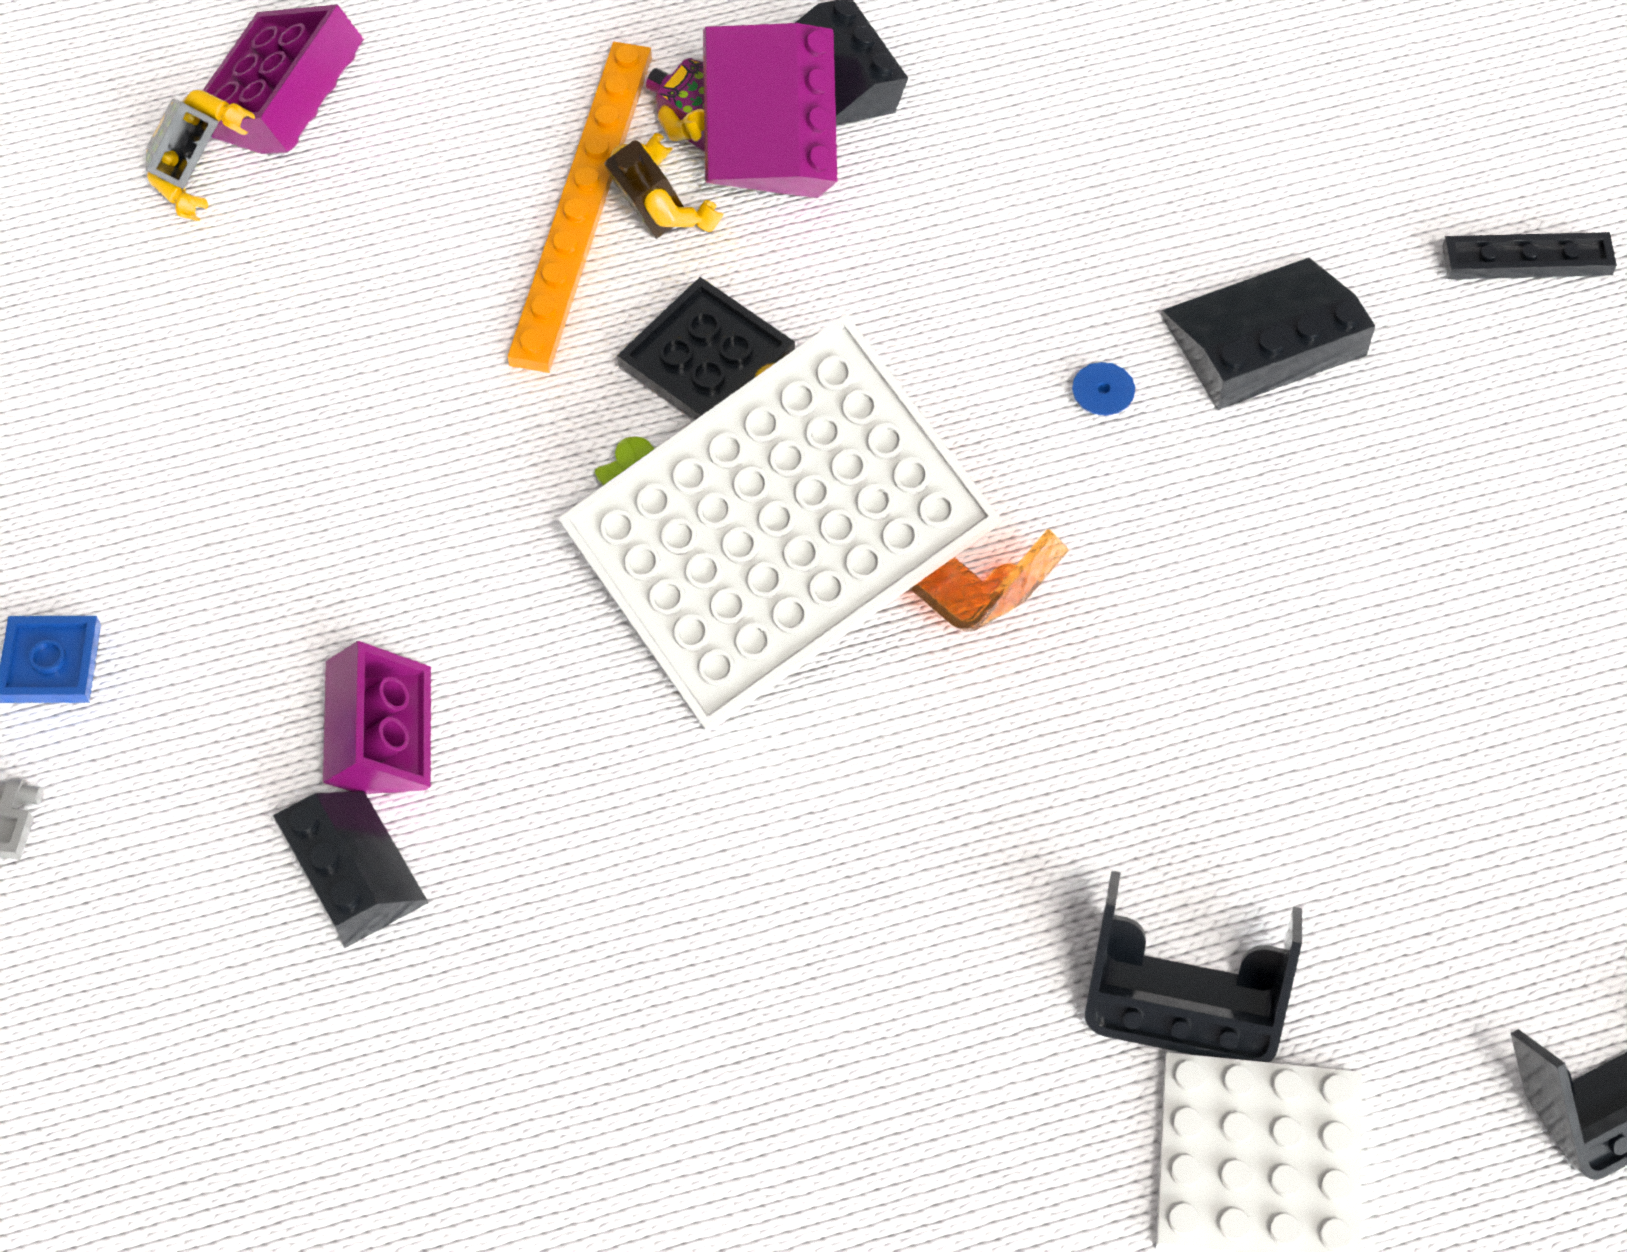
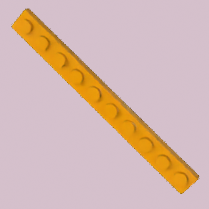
[507,41,652,373]

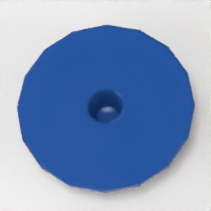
[1072,362,1136,416]

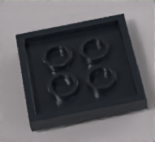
[617,277,795,420]

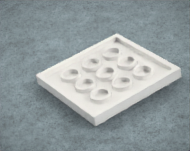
[1156,1052,1362,1252]

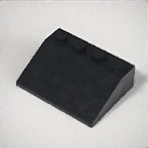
[1161,257,1376,410]

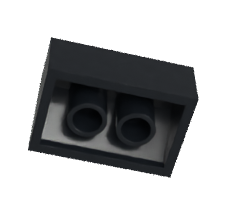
[795,0,908,124]
[273,791,428,949]

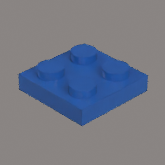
[0,616,101,703]

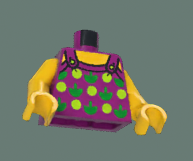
[646,58,705,152]

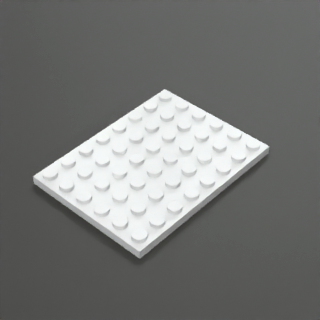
[558,313,1002,732]

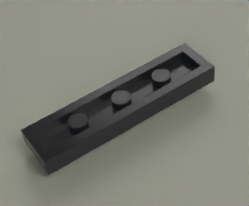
[1442,232,1617,279]

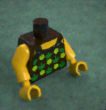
[604,133,724,239]

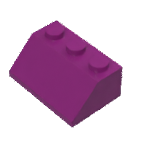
[323,641,431,794]

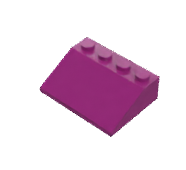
[202,4,364,154]
[703,23,838,198]

